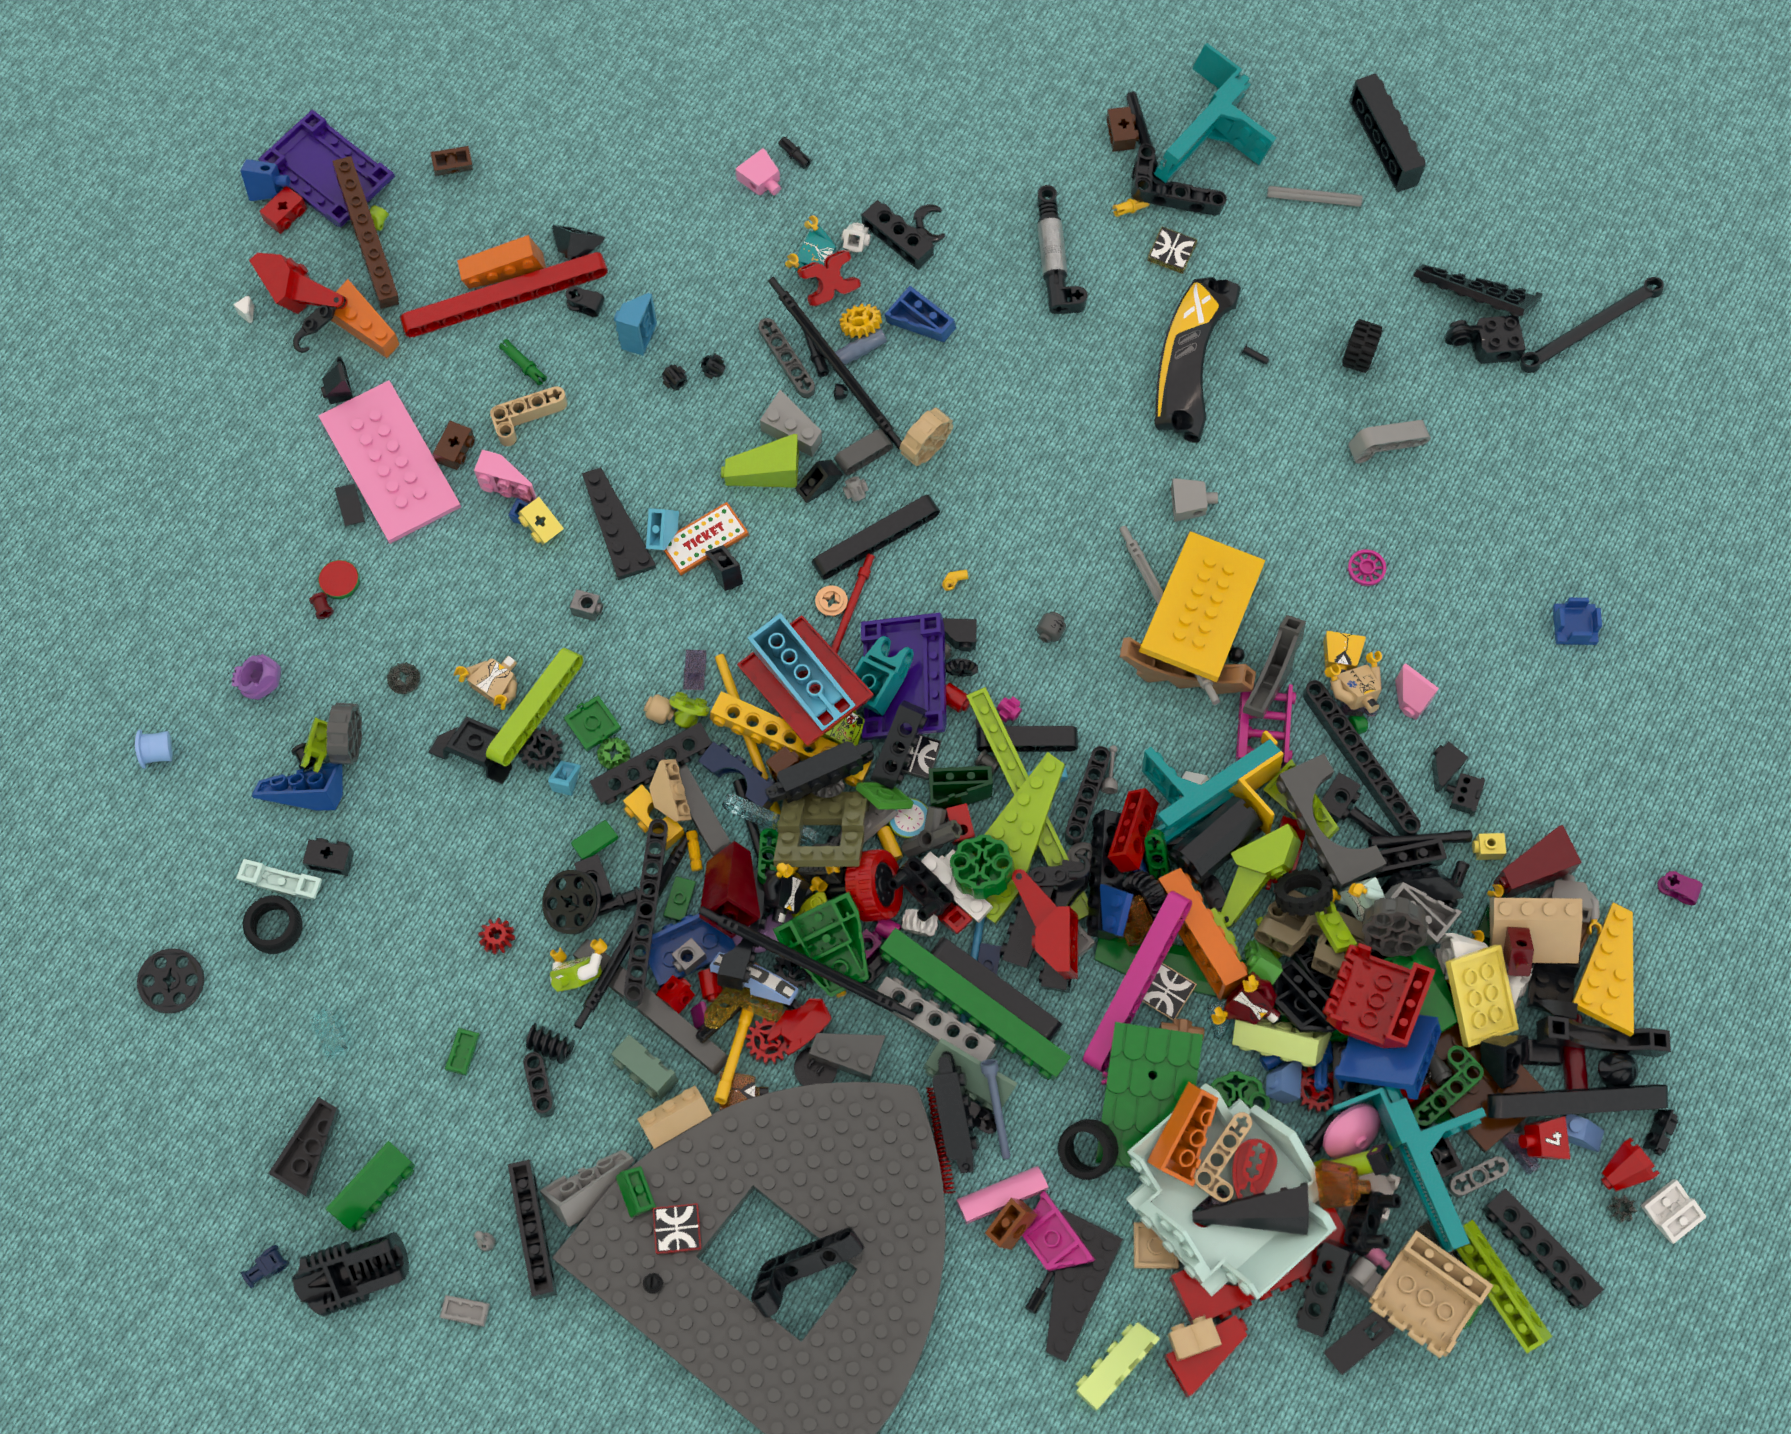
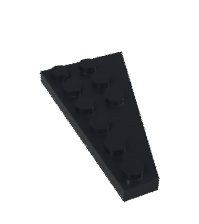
[1414,264,1543,317]

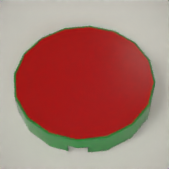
[318,560,360,600]

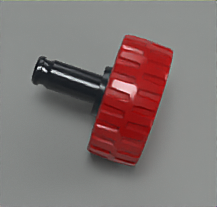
[824,849,903,922]

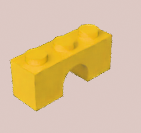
[623,785,685,851]

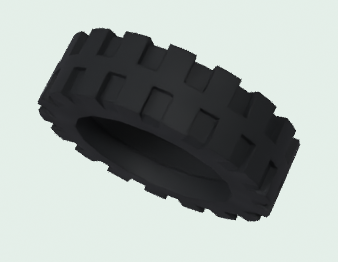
[1274,869,1333,917]

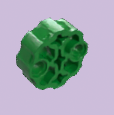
[950,835,1015,900]
[1210,1071,1270,1112]

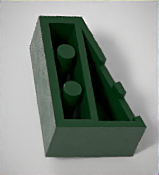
[928,766,993,809]

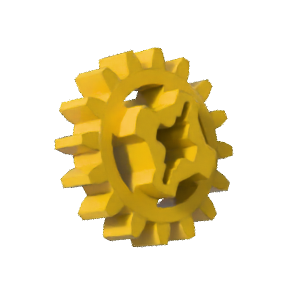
[839,303,882,339]

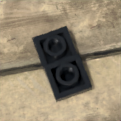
[334,484,365,526]

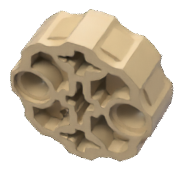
[900,407,954,466]

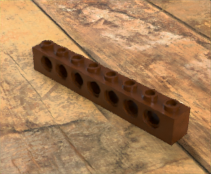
[332,156,399,309]

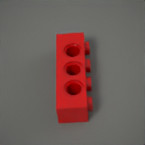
[1108,788,1159,873]

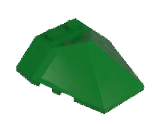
[773,892,869,997]

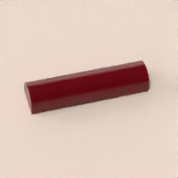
[1562,1014,1588,1089]

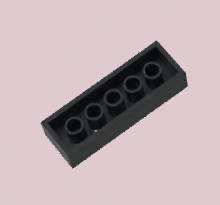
[1349,73,1426,193]

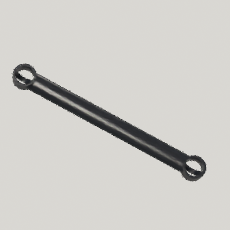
[1520,277,1664,373]

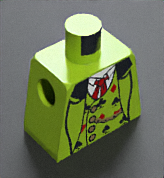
[822,709,865,746]

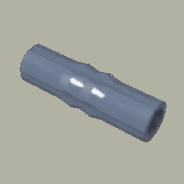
[835,329,887,365]

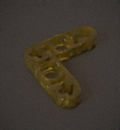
[704,987,783,1029]

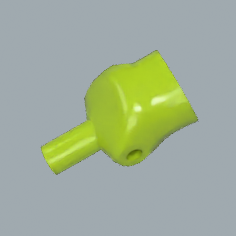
[369,205,389,231]

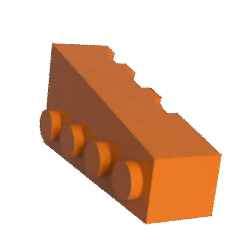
[457,235,546,289]
[331,279,400,358]
[1147,1082,1219,1187]

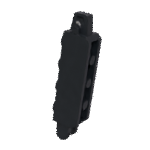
[765,741,874,803]
[932,1051,979,1173]

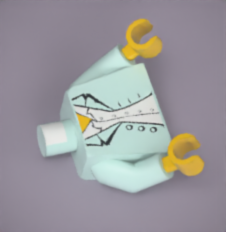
[1332,877,1385,921]

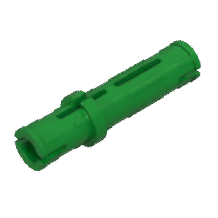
[499,339,547,386]

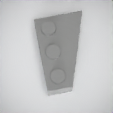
[760,390,822,457]
[1384,882,1462,946]

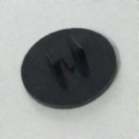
[794,1047,837,1086]

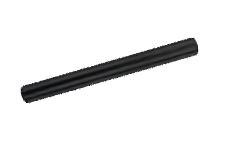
[1126,91,1162,181]

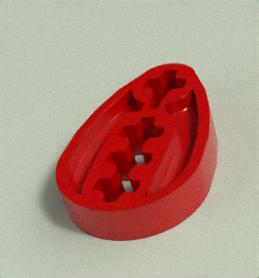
[1232,1139,1278,1199]

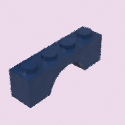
[698,741,776,813]

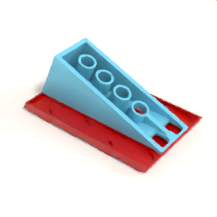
[737,613,874,747]

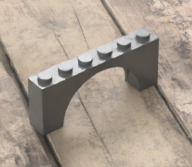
[1276,753,1387,891]

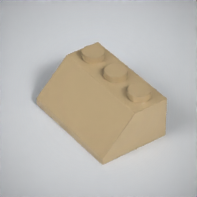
[637,1086,712,1149]

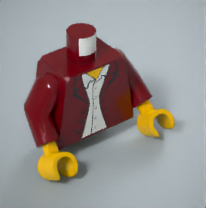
[1211,971,1281,1025]

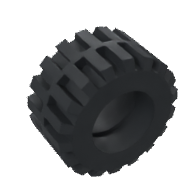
[1342,319,1383,373]

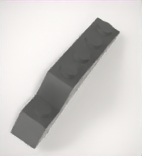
[1243,615,1306,719]

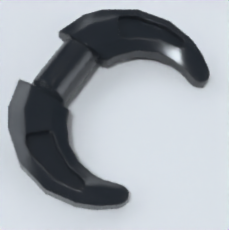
[913,204,945,243]

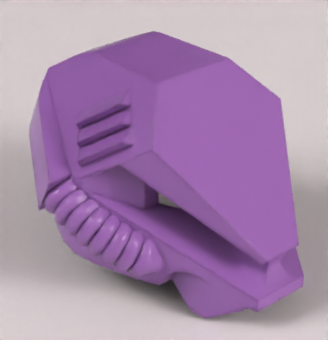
[232,654,281,700]

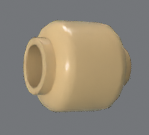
[643,694,675,724]

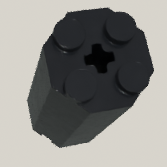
[1168,796,1263,884]

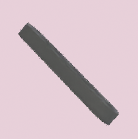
[758,318,815,398]

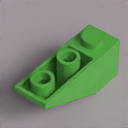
[1244,938,1283,985]

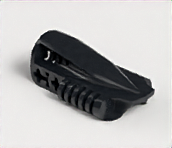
[292,1232,409,1317]

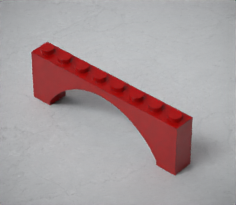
[1169,1202,1355,1325]

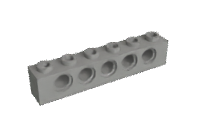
[877,976,997,1062]

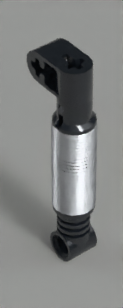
[1037,185,1088,314]

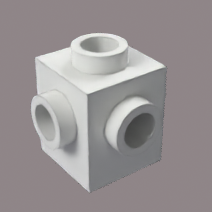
[842,223,871,252]

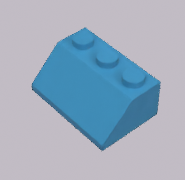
[614,293,657,356]

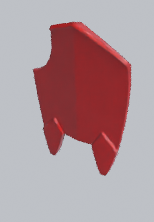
[767,998,832,1055]

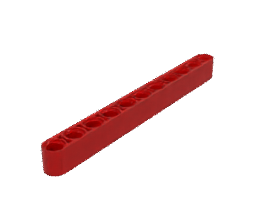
[400,252,608,337]

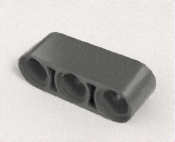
[834,429,893,475]

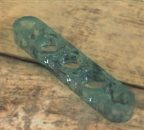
[722,794,820,846]

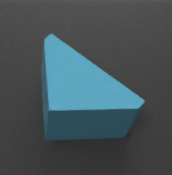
[548,761,581,796]

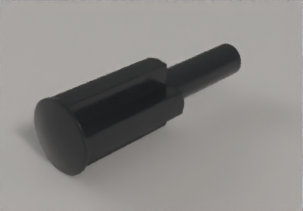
[1024,1271,1055,1314]

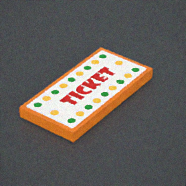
[663,502,749,576]

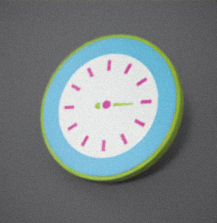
[889,798,928,839]

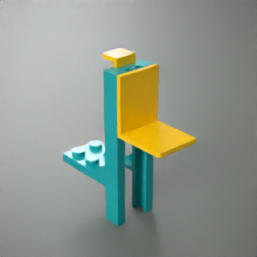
[1142,730,1284,845]

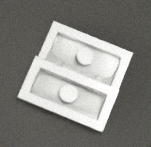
[1640,1179,1706,1244]

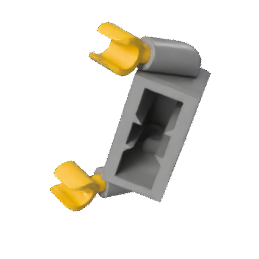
[1540,874,1602,935]

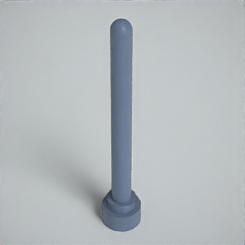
[980,1059,1010,1159]

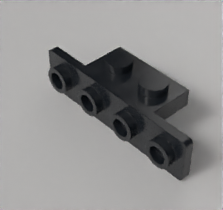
[1333,1041,1363,1120]

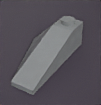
[540,1150,634,1227]

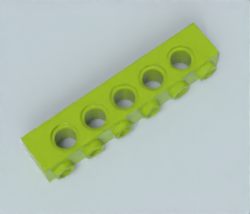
[1456,1219,1552,1353]

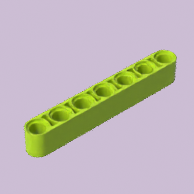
[486,648,583,766]

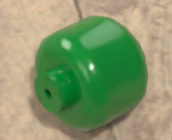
[1347,714,1368,734]

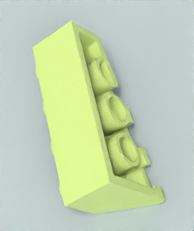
[1232,1018,1332,1067]
[1076,1322,1160,1411]

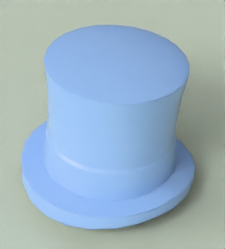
[135,729,173,769]

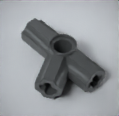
[901,806,962,858]

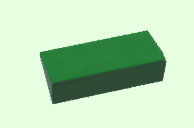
[571,820,619,860]
[616,1166,656,1218]

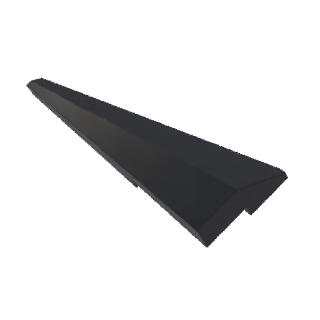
[1192,1182,1309,1235]

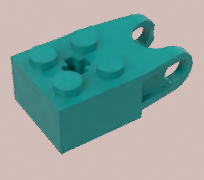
[853,636,914,716]

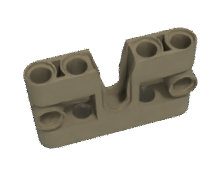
[1254,890,1366,980]

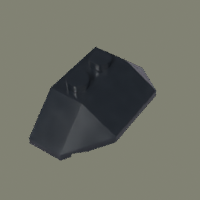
[1381,868,1463,901]
[1273,959,1337,1032]

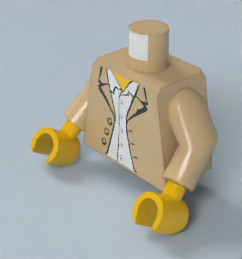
[453,656,518,710]

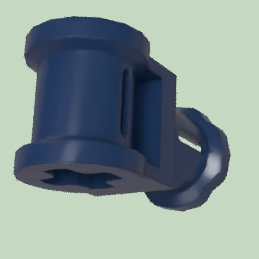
[240,1245,289,1289]

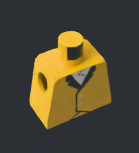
[1323,631,1366,673]

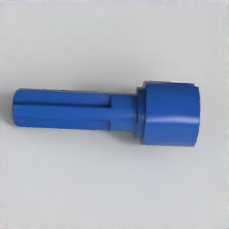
[1314,1041,1333,1091]

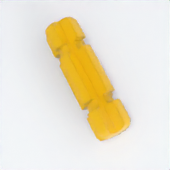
[686,830,703,872]

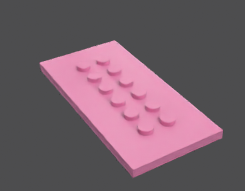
[318,380,461,544]

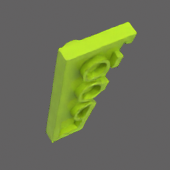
[1263,759,1340,839]

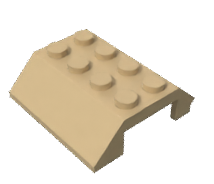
[1368,1231,1494,1358]

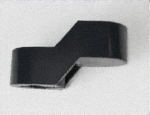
[969,1101,997,1134]

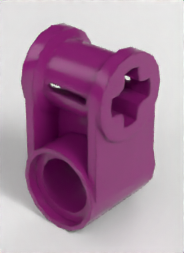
[1657,871,1703,906]

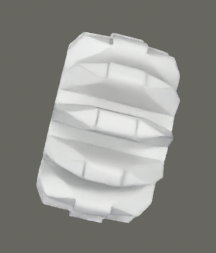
[902,909,938,937]

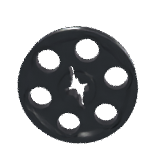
[542,870,601,934]
[137,949,204,1014]

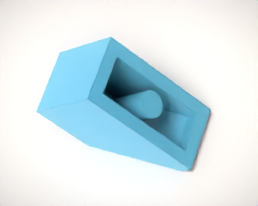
[646,508,679,550]

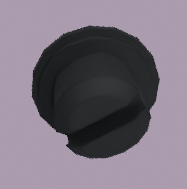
[643,1273,663,1294]

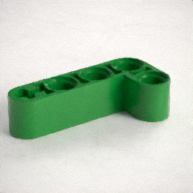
[1414,1045,1484,1129]

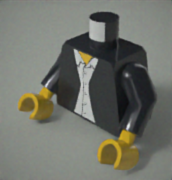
[763,863,828,924]

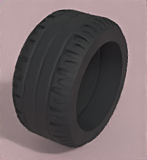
[243,895,303,954]
[1058,1119,1119,1180]

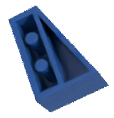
[884,286,956,343]

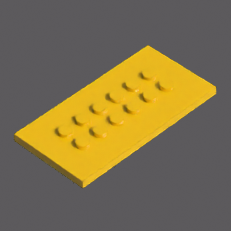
[1139,531,1265,682]

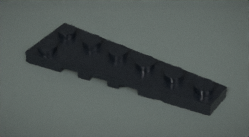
[582,467,656,580]

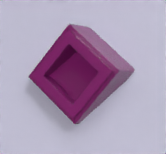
[690,1001,710,1030]

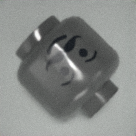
[1036,612,1066,643]

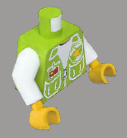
[550,938,607,992]

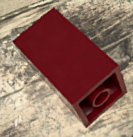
[1493,825,1582,898]
[699,841,760,938]

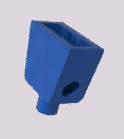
[240,159,290,201]

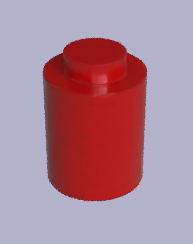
[946,683,970,713]
[698,968,724,1002]

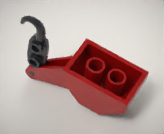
[249,253,348,353]
[1012,854,1091,979]

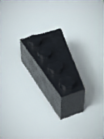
[268,1097,340,1198]

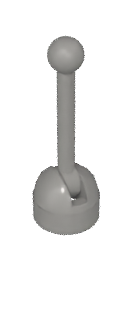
[1101,745,1118,794]
[474,1231,495,1252]

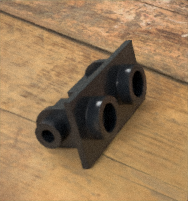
[1642,1109,1678,1156]

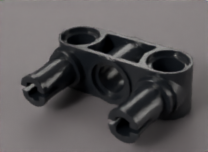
[887,857,954,921]
[1343,1187,1402,1256]

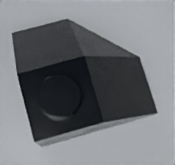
[552,225,605,259]
[321,356,353,405]
[1480,1035,1528,1089]

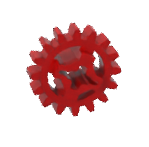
[746,1017,791,1065]
[1300,1067,1333,1113]

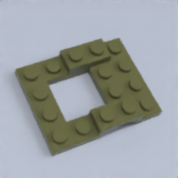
[773,791,870,867]

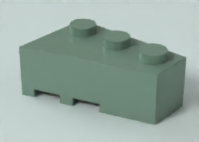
[611,1035,678,1100]

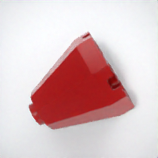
[1600,1137,1659,1191]

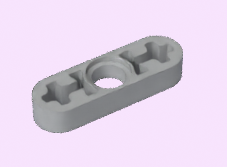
[1448,1156,1509,1197]

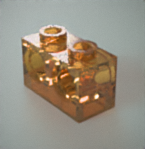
[1123,895,1154,947]

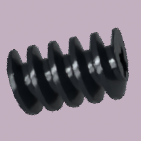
[526,1023,575,1064]

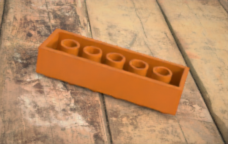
[1158,867,1248,1001]

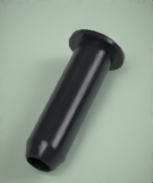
[1241,344,1269,364]

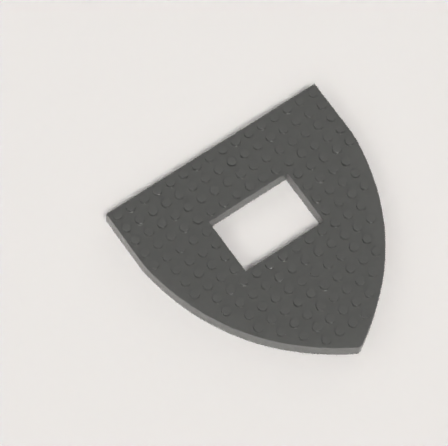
[552,1082,946,1434]

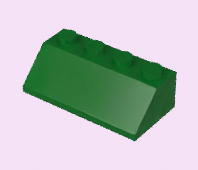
[325,1141,416,1233]

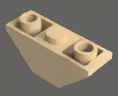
[649,759,692,822]

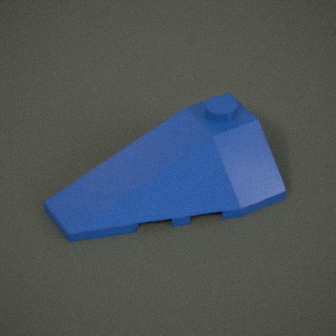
[252,763,343,811]

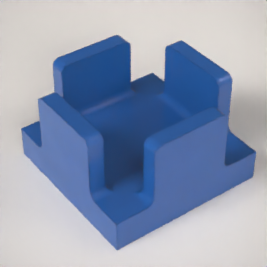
[1553,597,1602,645]

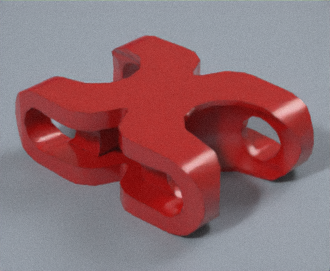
[797,250,861,306]

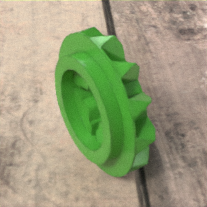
[597,737,631,769]

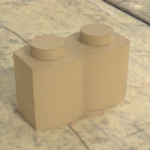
[1168,1316,1222,1361]

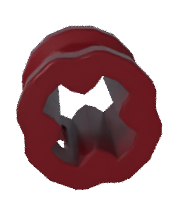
[309,592,334,619]

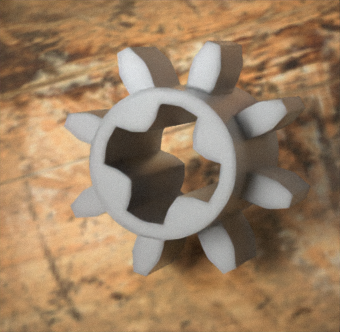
[842,476,869,501]

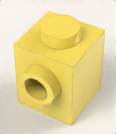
[1472,833,1506,860]

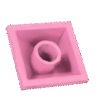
[1395,663,1439,720]

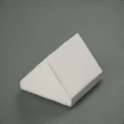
[234,296,254,323]

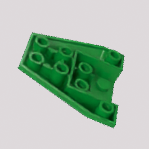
[1384,945,1458,1033]

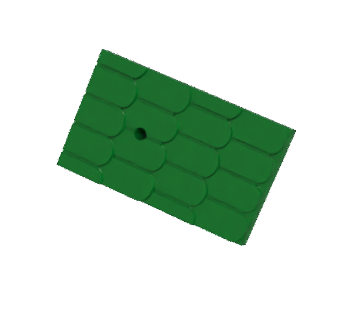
[1095,1022,1203,1169]

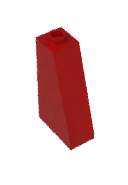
[1164,1315,1248,1398]

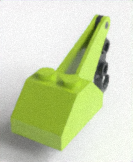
[1200,824,1301,928]

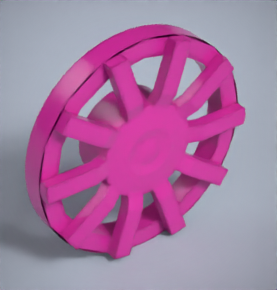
[1347,549,1386,586]

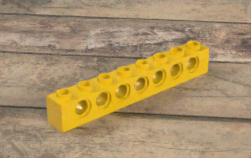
[710,691,872,787]

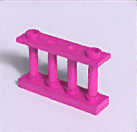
[1236,684,1296,769]

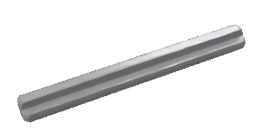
[1267,186,1363,206]

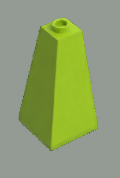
[721,434,799,488]

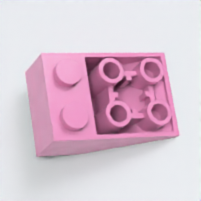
[474,450,537,503]

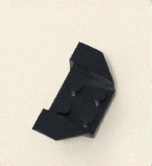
[428,716,512,784]
[1527,953,1581,1020]

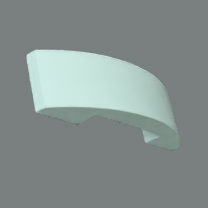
[236,859,322,899]

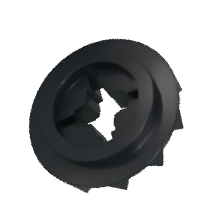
[945,659,978,677]

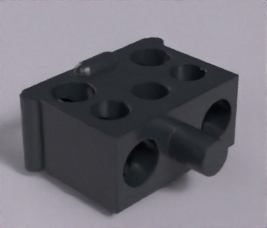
[1446,773,1485,817]

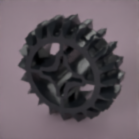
[1122,870,1168,927]

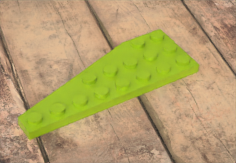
[960,752,1065,924]

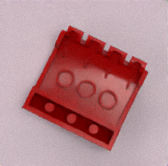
[1323,943,1435,1048]

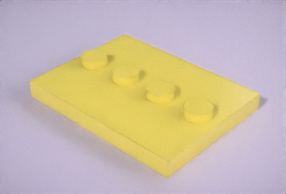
[1445,945,1519,1047]

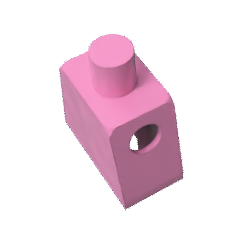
[735,148,781,195]

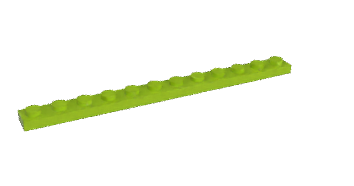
[966,687,1089,921]

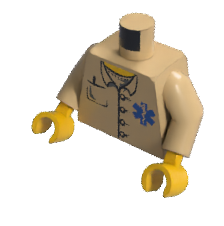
[1324,651,1382,713]

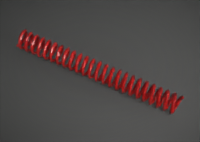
[927,1087,956,1194]

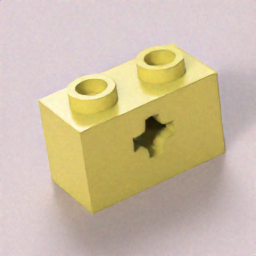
[518,497,564,545]

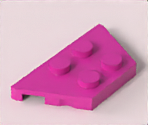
[1022,1191,1096,1271]

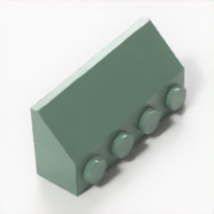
[922,1038,1017,1113]

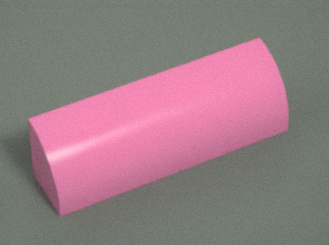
[956,1166,1048,1225]

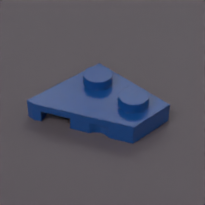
[1100,884,1133,936]

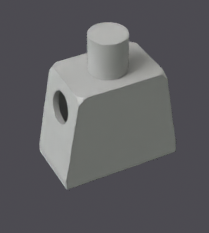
[1171,478,1218,522]

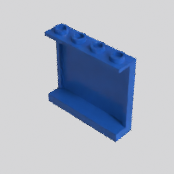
[1334,1015,1441,1100]

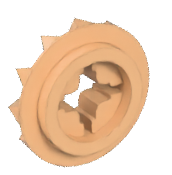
[815,586,848,617]

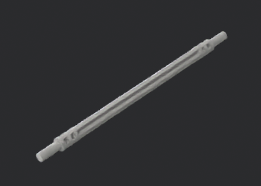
[1119,526,1220,705]

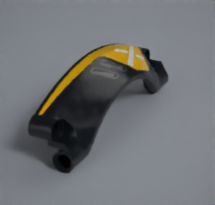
[1154,277,1241,443]

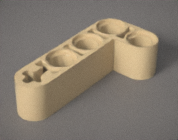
[490,386,567,447]
[1194,1112,1252,1202]

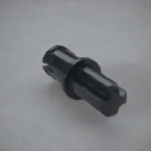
[778,137,812,169]

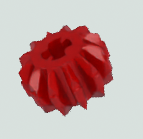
[478,918,515,955]

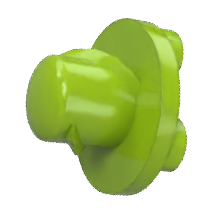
[669,692,710,729]

